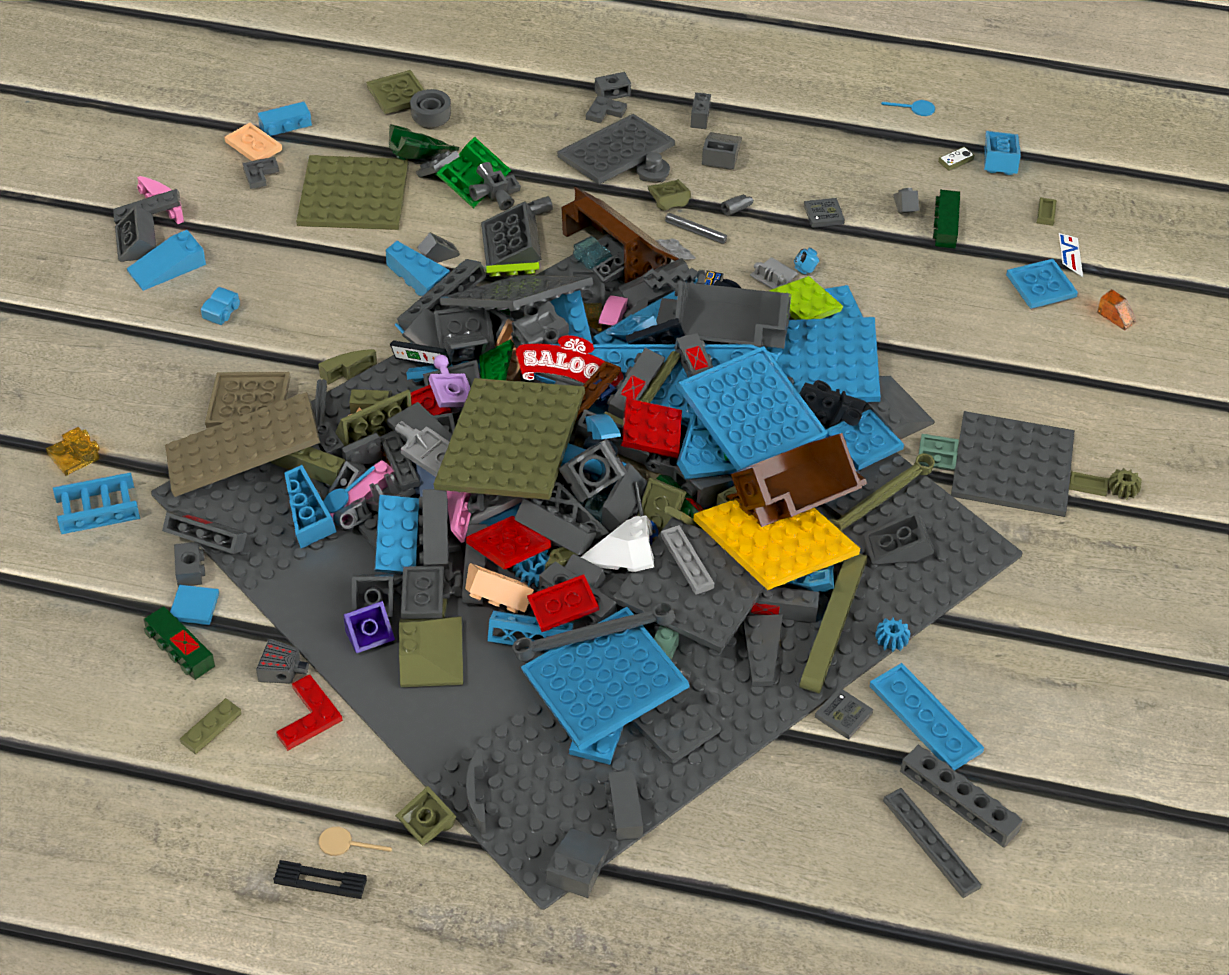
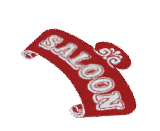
[516,335,623,387]

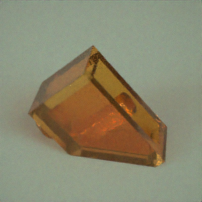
[1097,289,1136,330]

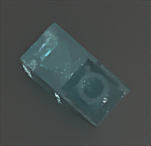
[585,488,611,523]

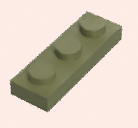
[180,698,242,754]

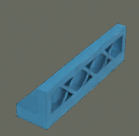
[488,611,574,651]

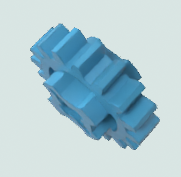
[512,550,550,587]

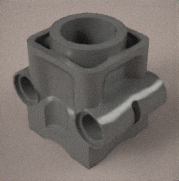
[511,301,569,349]
[559,439,628,502]

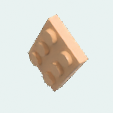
[225,123,282,161]

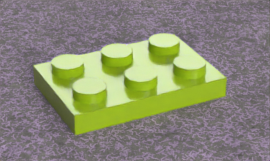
[485,262,539,277]

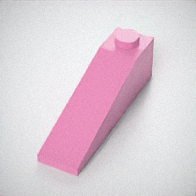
[330,460,396,526]
[447,491,471,543]

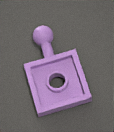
[429,355,470,407]

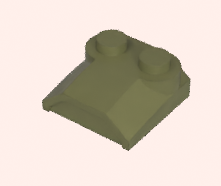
[647,179,691,211]
[395,786,457,846]

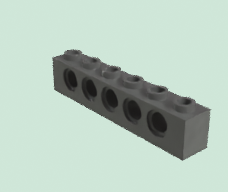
[397,259,486,331]
[900,744,1023,848]

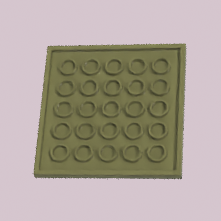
[296,155,409,230]

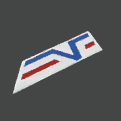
[1059,233,1083,277]

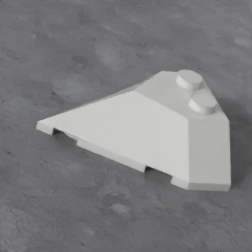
[581,515,654,572]

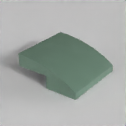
[918,434,959,471]

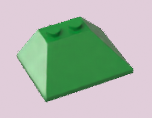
[436,137,511,209]

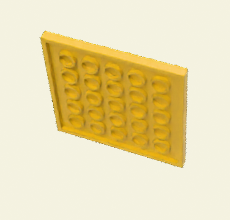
[693,499,861,590]

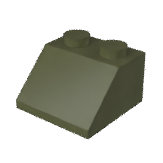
[349,389,392,414]

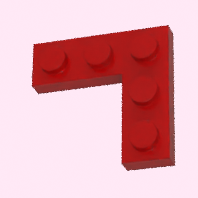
[276,674,343,751]

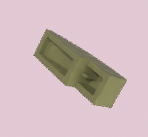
[318,349,377,385]

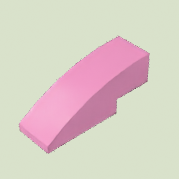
[599,296,628,326]

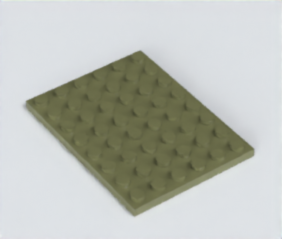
[433,378,585,500]

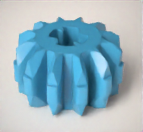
[875,617,911,652]

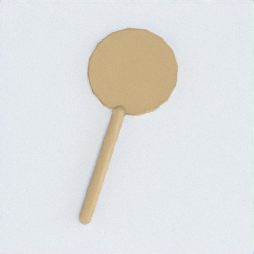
[319,827,392,856]

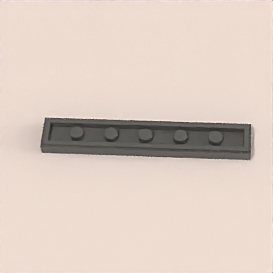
[883,788,982,898]

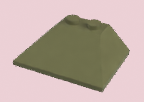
[399,616,463,687]

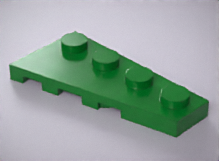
[479,339,514,380]

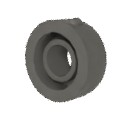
[410,89,451,128]

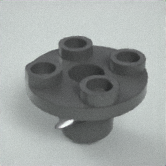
[637,152,670,182]

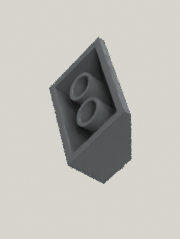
[115,205,157,262]
[601,463,647,532]

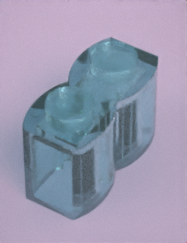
[573,236,611,270]

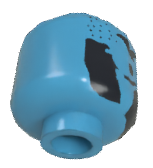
[794,247,819,274]

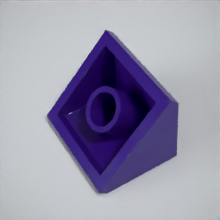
[343,601,395,653]

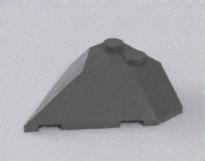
[541,482,609,556]

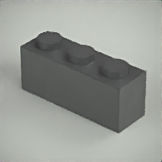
[604,770,643,840]

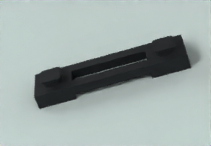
[273,860,367,899]

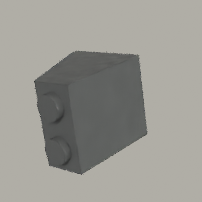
[673,466,733,510]

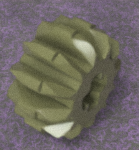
[1108,467,1142,500]

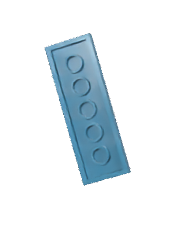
[869,663,984,770]

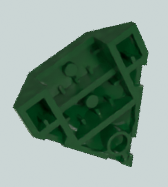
[389,124,459,160]

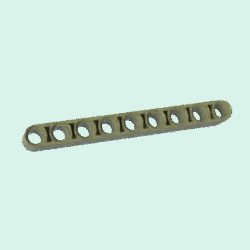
[799,553,867,694]

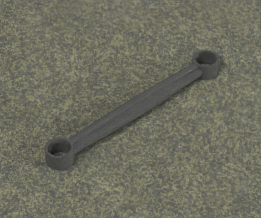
[513,601,676,661]

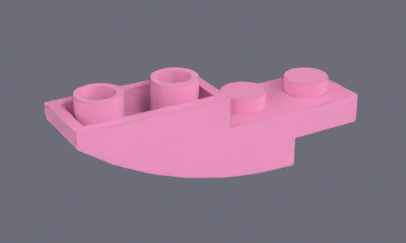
[137,176,184,224]

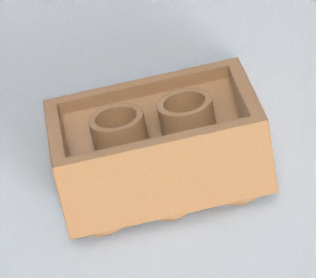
[465,563,534,613]

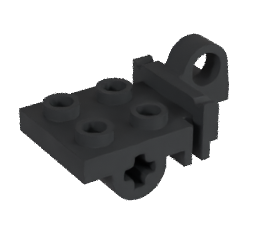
[799,380,866,428]

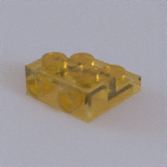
[46,427,100,476]

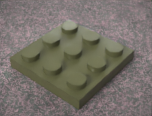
[366,70,424,114]

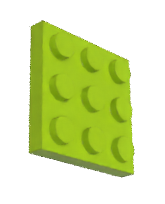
[769,276,843,320]

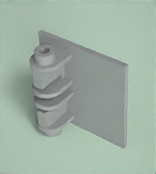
[655,238,696,265]
[750,257,799,289]

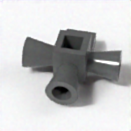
[469,162,521,210]

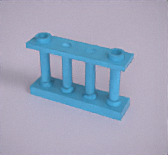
[53,472,140,535]

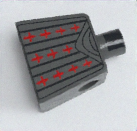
[256,639,309,684]

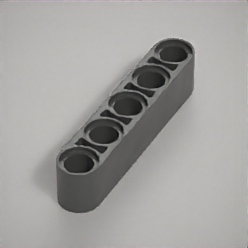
[462,524,488,604]

